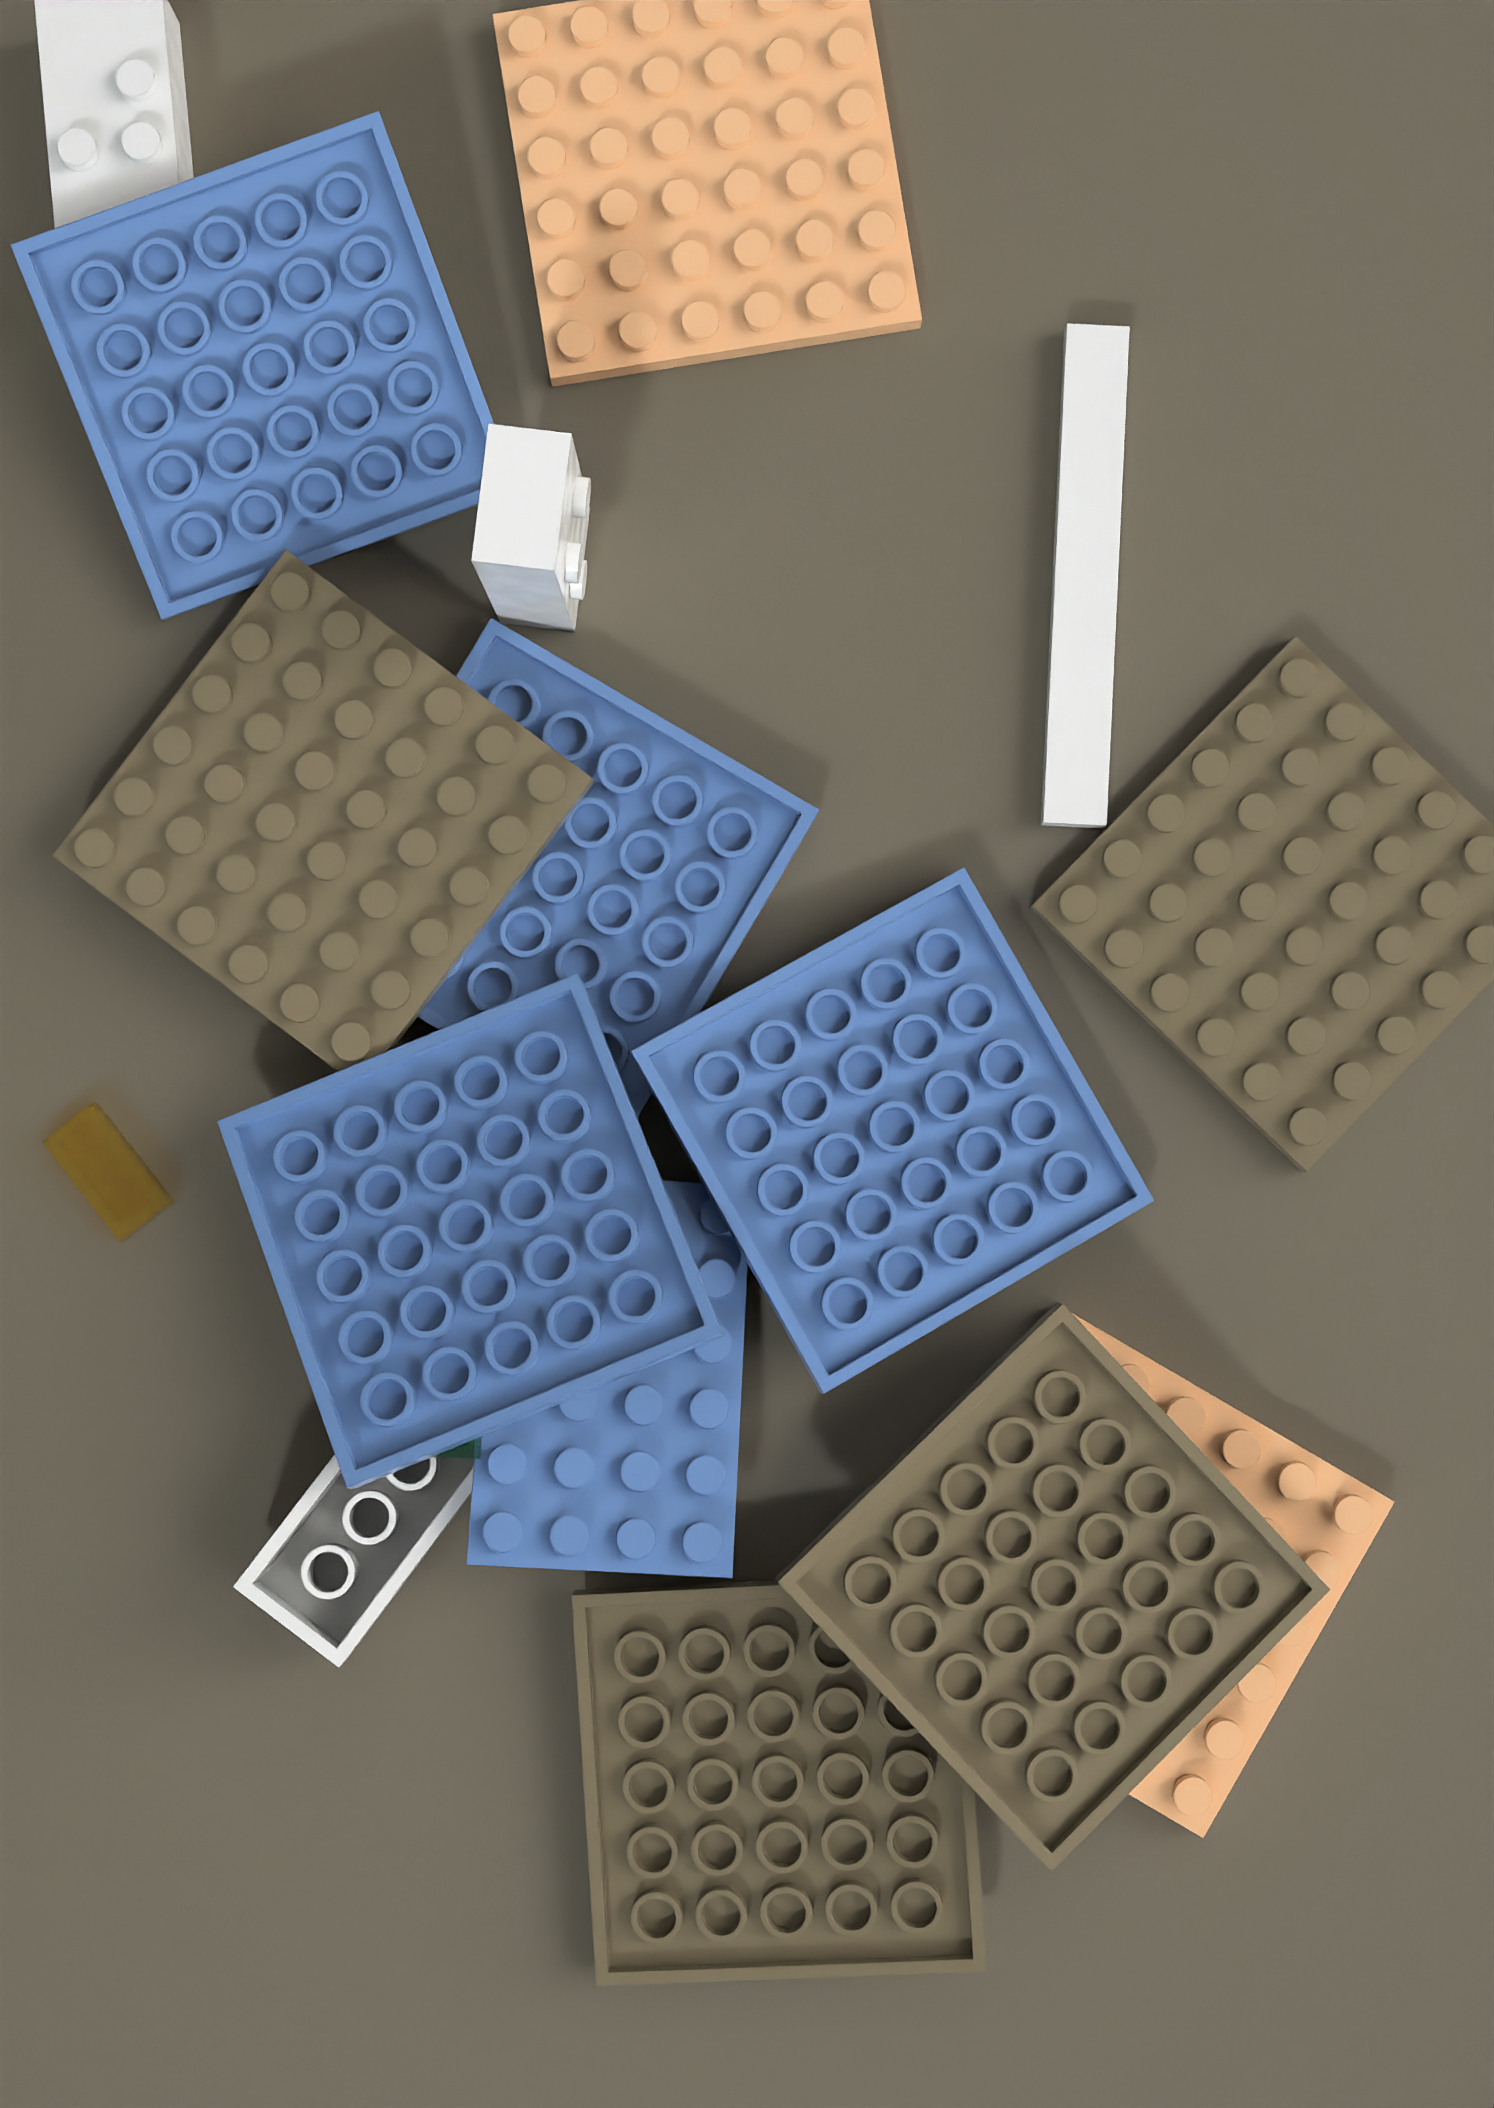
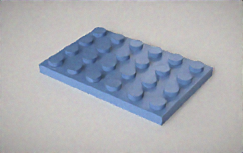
[466,1181,748,1578]

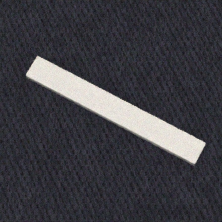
[1041,323,1130,829]

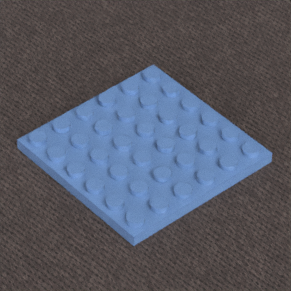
[11,111,494,620]
[418,618,819,1119]
[630,867,1154,1394]
[217,973,725,1489]

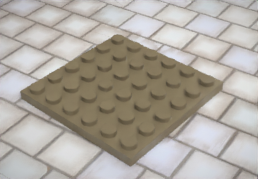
[52,550,594,1071]
[1030,636,1494,1172]
[775,1302,1331,1872]
[571,1580,987,1986]

